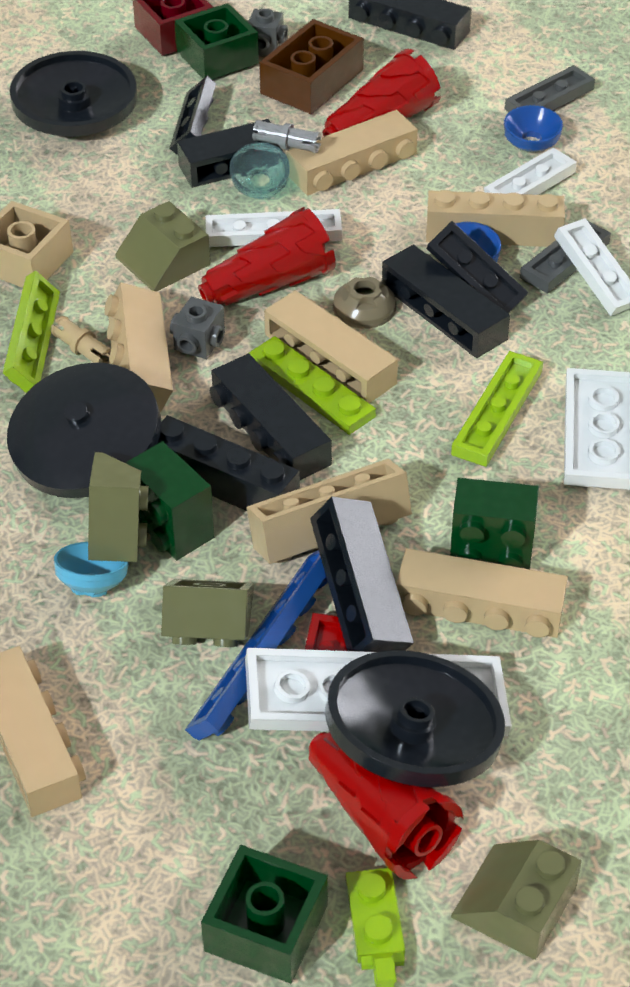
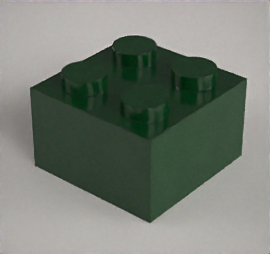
[174,3,259,80]
[125,441,215,561]
[450,478,539,569]
[201,844,328,984]

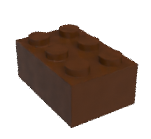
[259,19,364,114]

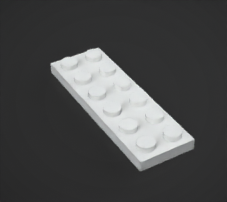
[245,648,512,736]

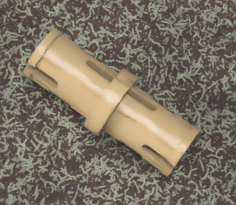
[51,316,111,364]

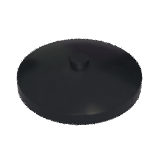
[10,51,137,136]
[7,363,161,498]
[325,650,505,787]

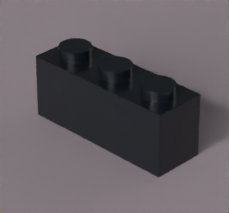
[177,119,283,188]

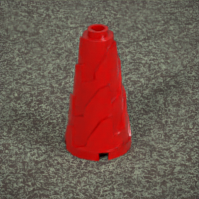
[322,49,441,136]
[198,207,336,306]
[308,732,464,880]

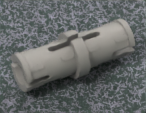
[252,120,322,153]

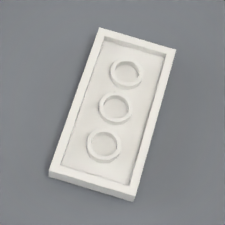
[564,368,630,490]

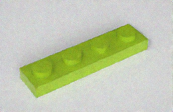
[3,270,60,393]
[248,336,376,435]
[451,351,543,467]

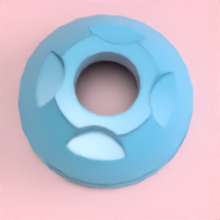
[54,542,129,597]

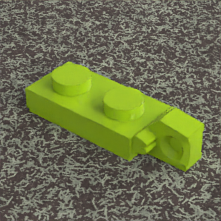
[345,868,405,987]

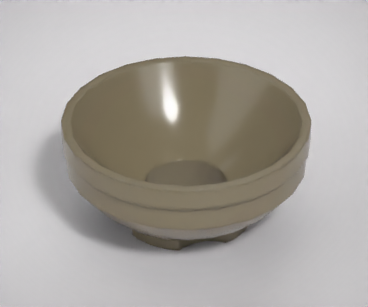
[333,276,396,329]

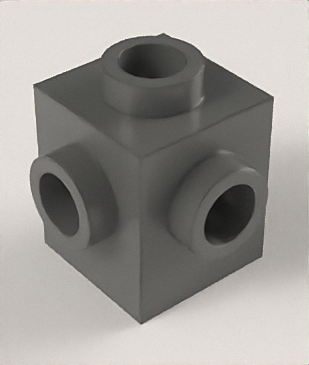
[246,8,288,57]
[170,296,225,359]

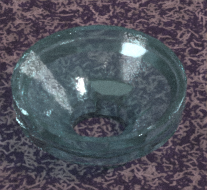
[230,142,290,199]

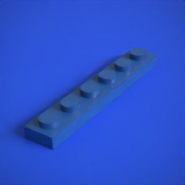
[185,550,328,740]

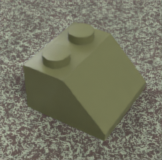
[115,201,211,292]
[88,452,149,562]
[161,579,254,647]
[451,840,582,960]

